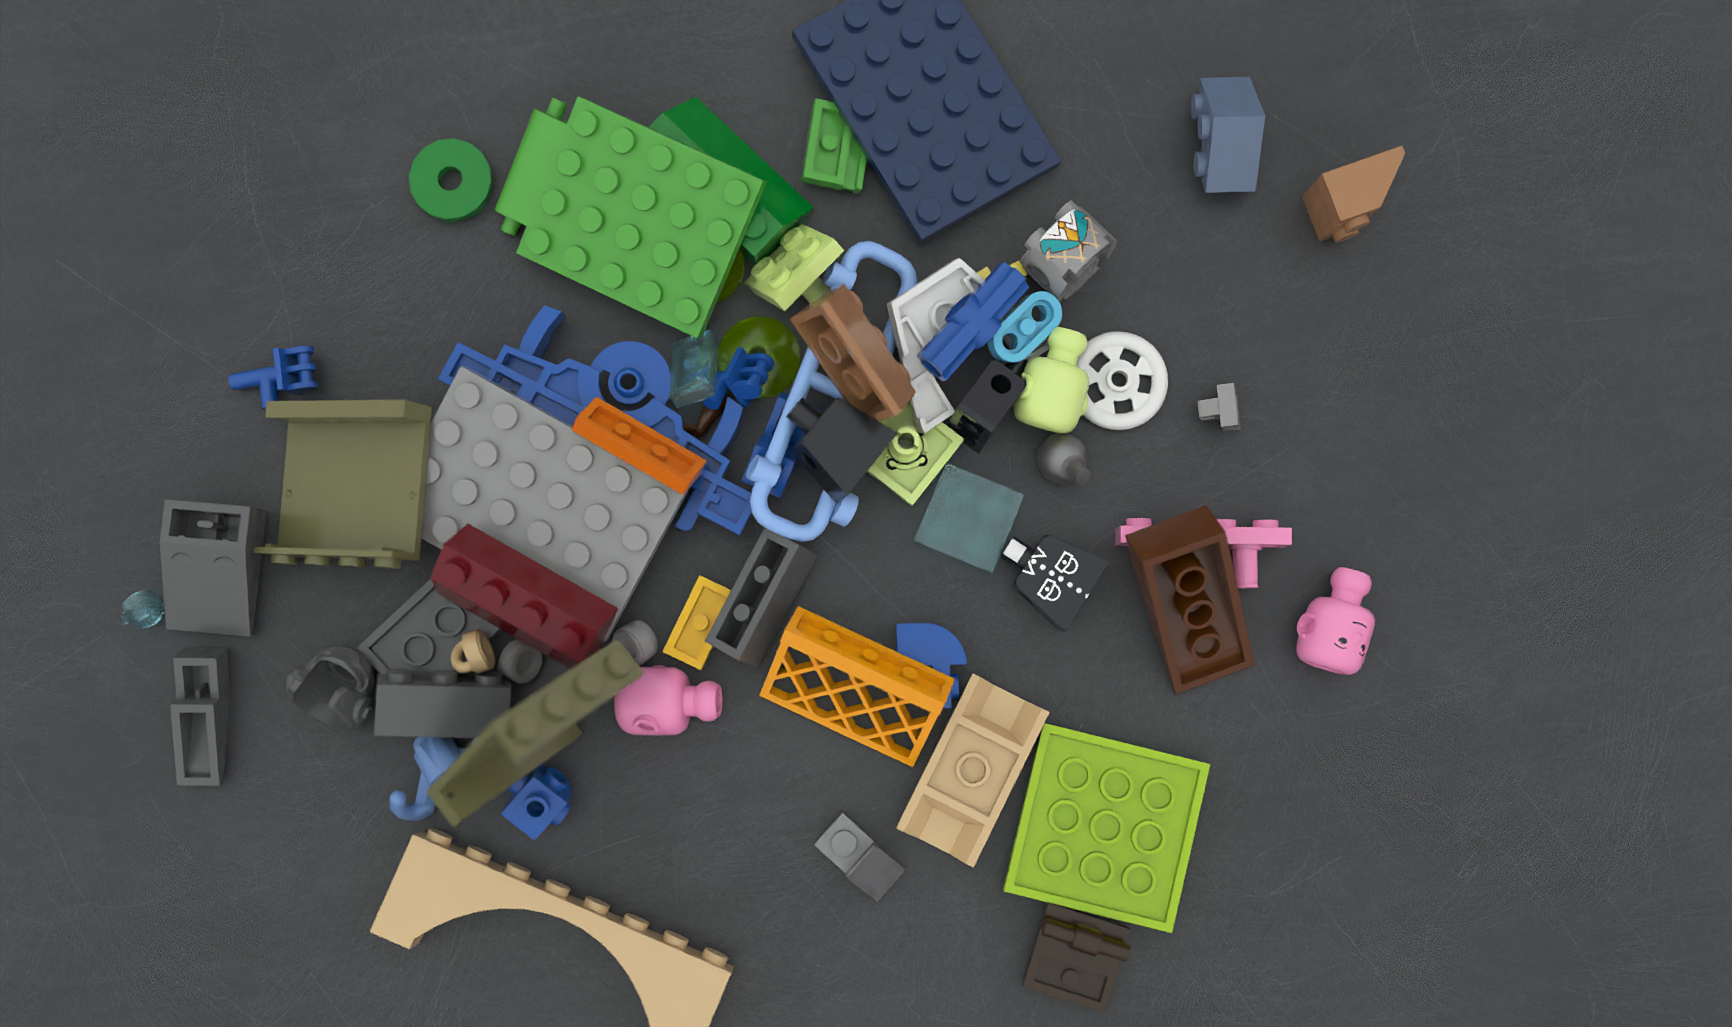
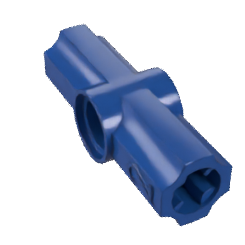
[917,262,1029,381]

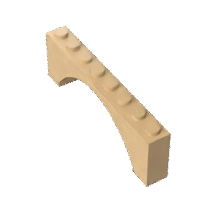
[370,828,734,1027]

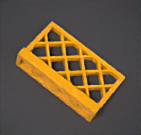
[759,606,955,767]

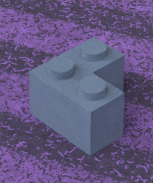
[1191,76,1265,193]

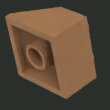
[1302,146,1405,243]

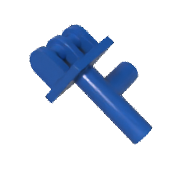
[228,346,318,410]
[688,347,775,410]

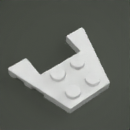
[886,258,1049,433]

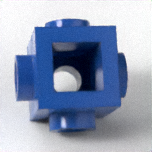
[501,764,573,841]

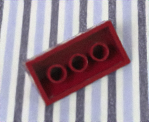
[430,523,618,669]

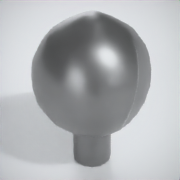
[1037,433,1091,485]

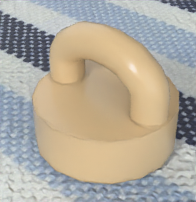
[451,628,495,674]

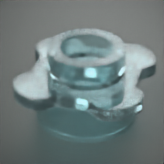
[119,590,165,630]

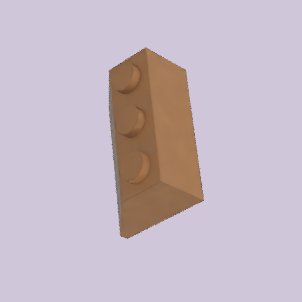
[790,284,916,421]

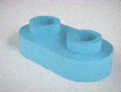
[987,291,1062,363]

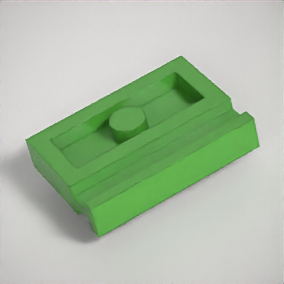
[800,98,867,194]

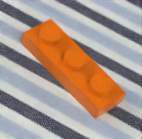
[572,397,707,495]

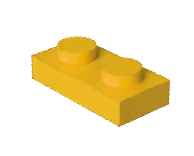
[662,575,731,670]

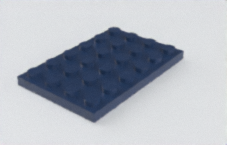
[791,0,1062,244]

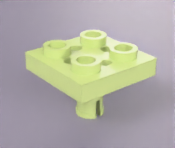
[744,224,844,311]
[867,401,964,507]

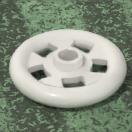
[1076,331,1168,430]

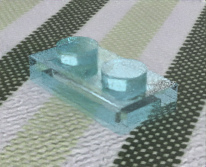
[669,329,718,408]

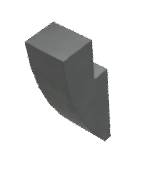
[170,647,229,786]

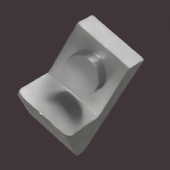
[814,812,906,902]

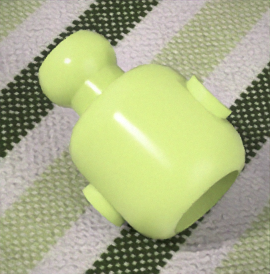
[1013,327,1089,434]

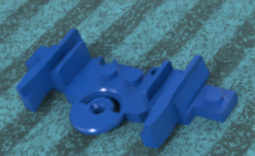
[438,305,752,536]

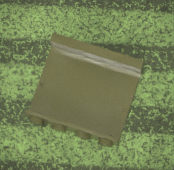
[253,400,432,569]
[426,639,645,827]

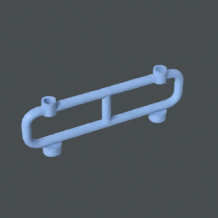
[746,241,918,542]

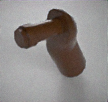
[684,396,727,438]

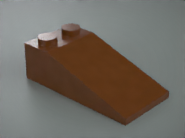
[1125,506,1254,694]

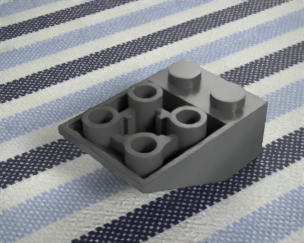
[160,499,267,637]

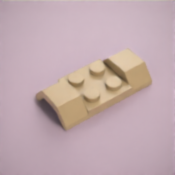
[896,673,1050,868]

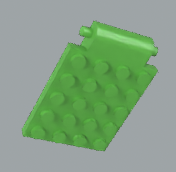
[495,96,767,338]

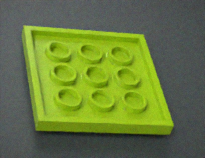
[1003,723,1210,933]

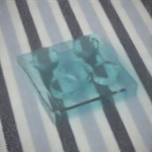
[914,463,1024,574]

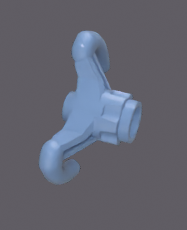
[389,737,476,821]

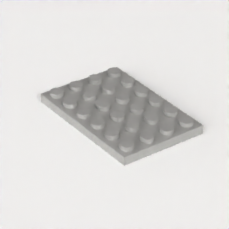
[421,366,688,642]

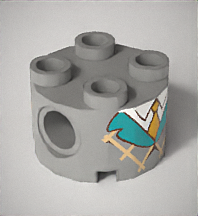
[1020,200,1117,302]

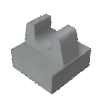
[1197,383,1241,431]

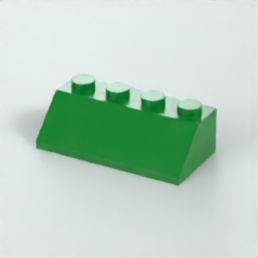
[649,96,814,265]

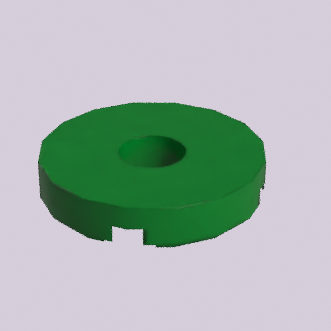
[409,138,494,223]

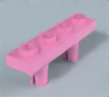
[1115,518,1292,589]

